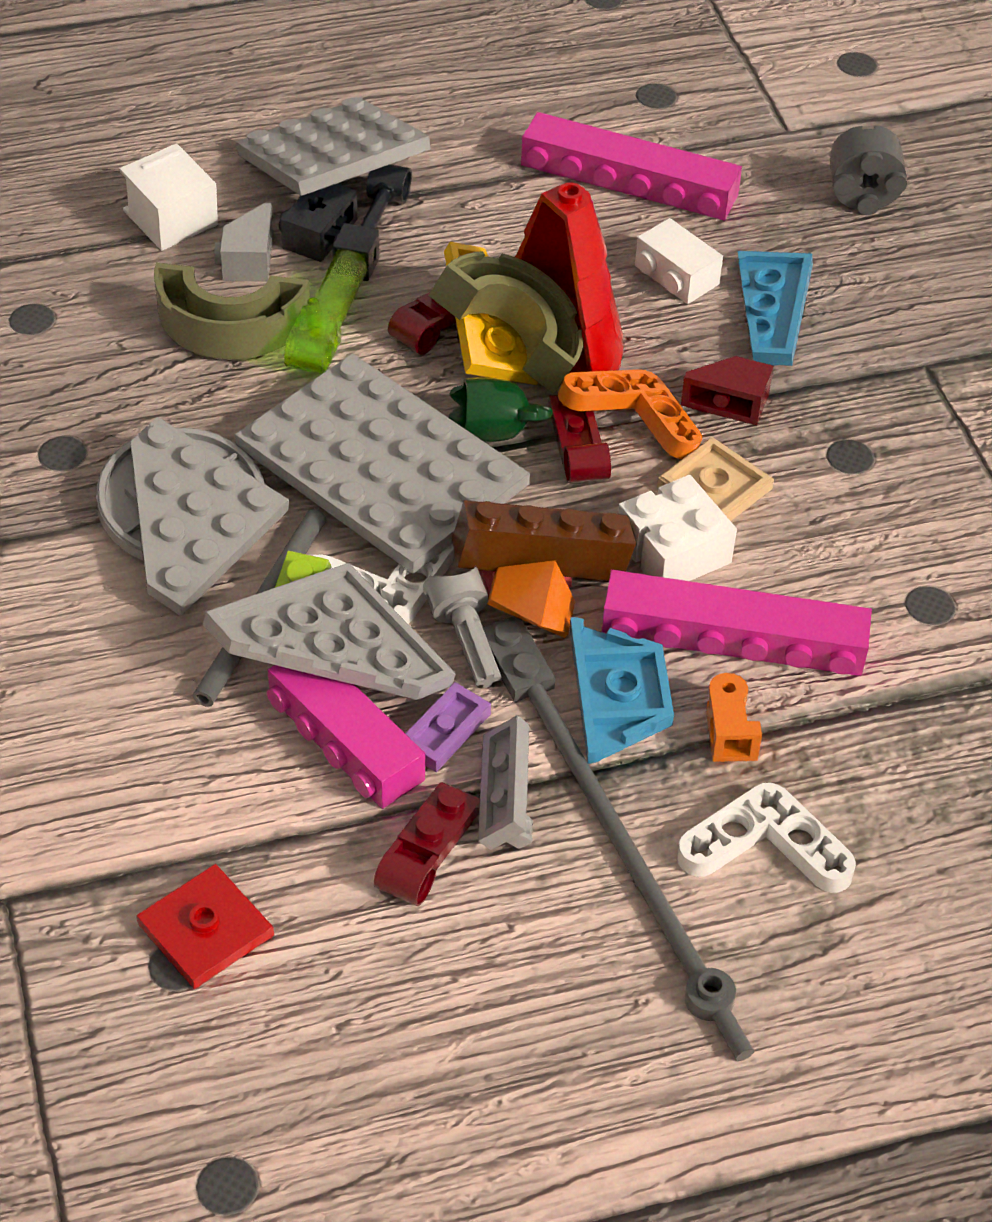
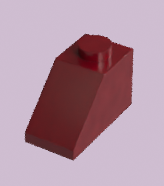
[681,356,774,426]

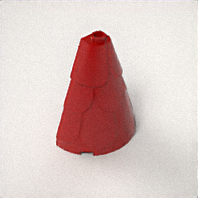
[515,182,623,373]

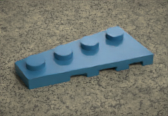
[738,251,813,366]

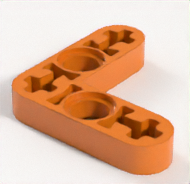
[558,369,702,459]

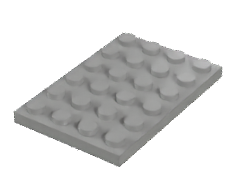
[235,353,530,574]

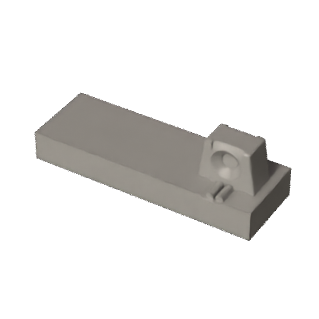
[478,715,533,850]

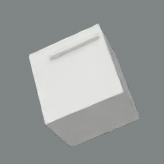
[120,143,218,251]

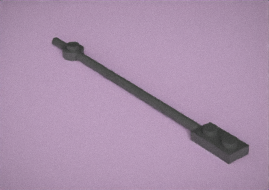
[483,616,754,1061]

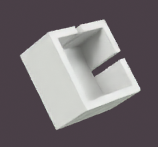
[618,475,737,581]

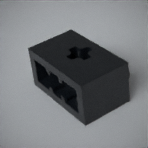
[279,183,358,262]

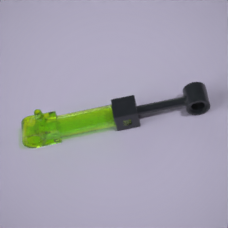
[284,164,412,374]

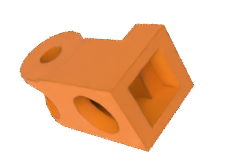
[706,673,762,762]

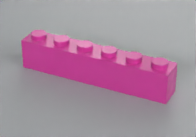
[521,112,742,221]
[602,570,872,676]

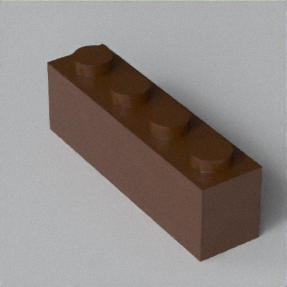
[452,500,636,581]

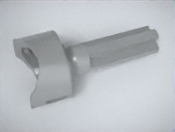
[423,566,501,688]

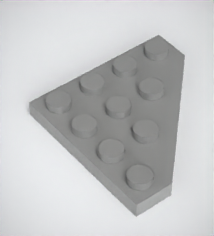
[131,417,289,616]
[203,563,456,700]

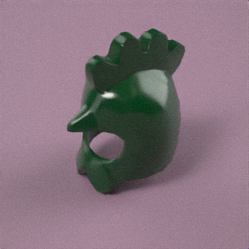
[449,377,553,443]

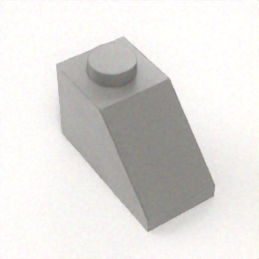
[214,203,273,282]

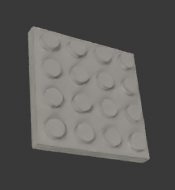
[236,97,431,196]

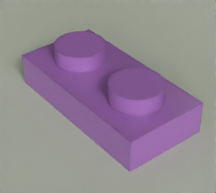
[405,682,491,772]

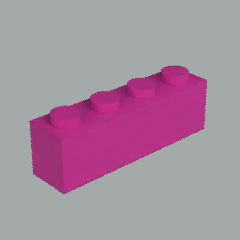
[267,665,425,809]

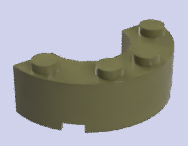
[428,252,583,394]
[154,262,311,361]

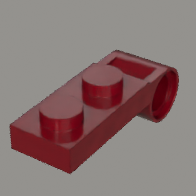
[388,292,456,355]
[548,395,611,483]
[373,782,480,906]

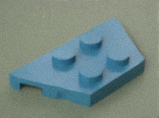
[569,617,674,764]

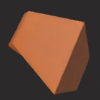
[487,560,575,638]

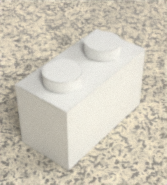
[635,218,723,304]

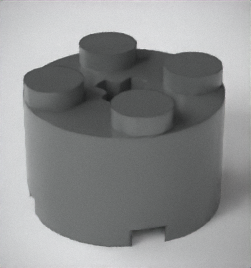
[830,125,907,215]

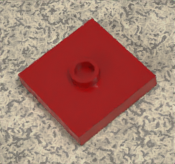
[136,863,274,990]

